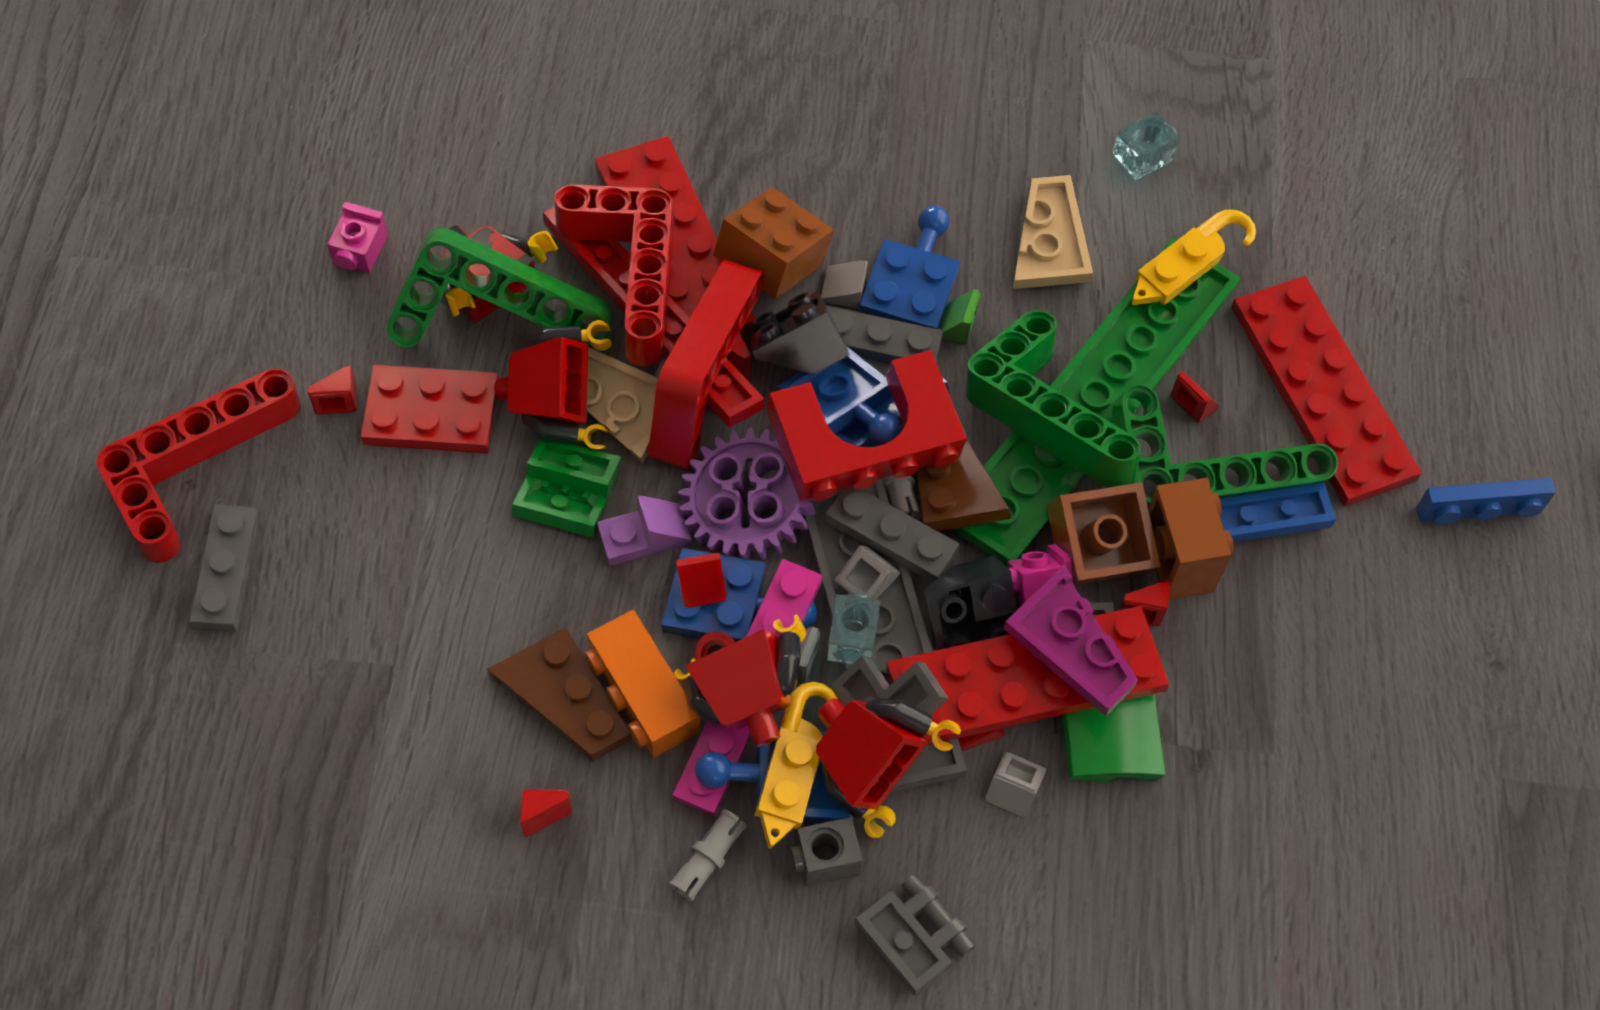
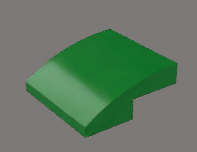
[512,437,621,538]
[1062,694,1166,783]

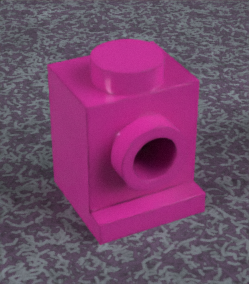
[327,202,388,273]
[1007,544,1073,605]

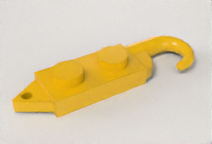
[1131,210,1256,305]
[754,682,838,849]

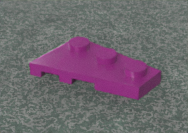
[1004,565,1138,716]

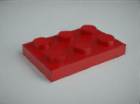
[361,364,498,453]

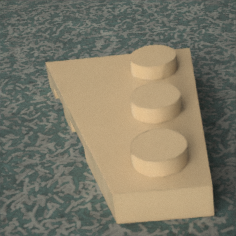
[1012,175,1093,289]
[587,347,658,464]

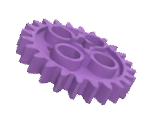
[678,428,815,560]

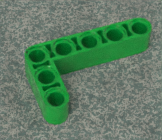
[386,228,612,348]
[965,310,1141,488]
[1112,384,1338,508]

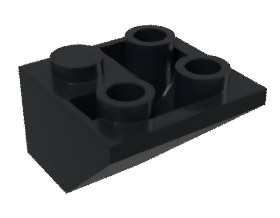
[747,291,850,374]
[925,555,1017,651]

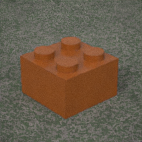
[713,187,834,299]
[1148,478,1234,600]
[1046,482,1161,587]

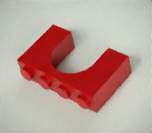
[767,350,967,501]

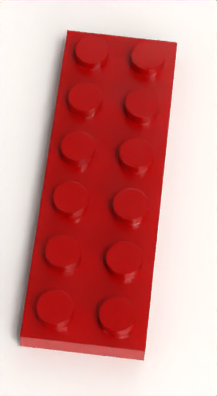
[595,136,755,334]
[1231,276,1422,507]
[886,606,1169,745]

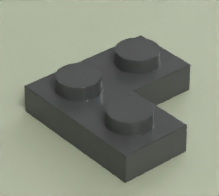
[831,656,949,715]

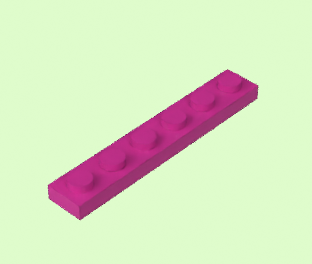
[672,559,823,817]

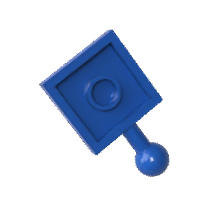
[859,205,961,329]
[778,347,903,446]
[661,548,817,642]
[695,728,850,823]

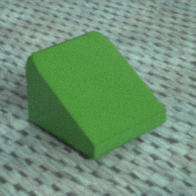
[939,289,980,345]

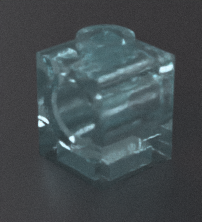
[1113,111,1180,180]
[827,593,881,664]

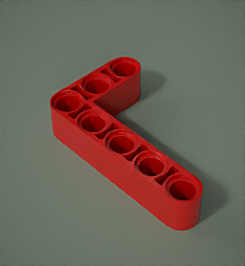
[554,185,672,366]
[648,260,764,471]
[96,368,301,563]

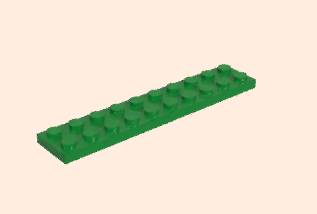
[951,236,1241,567]

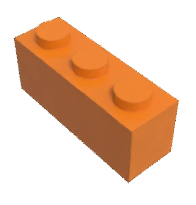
[584,609,700,758]

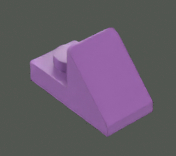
[597,496,692,566]

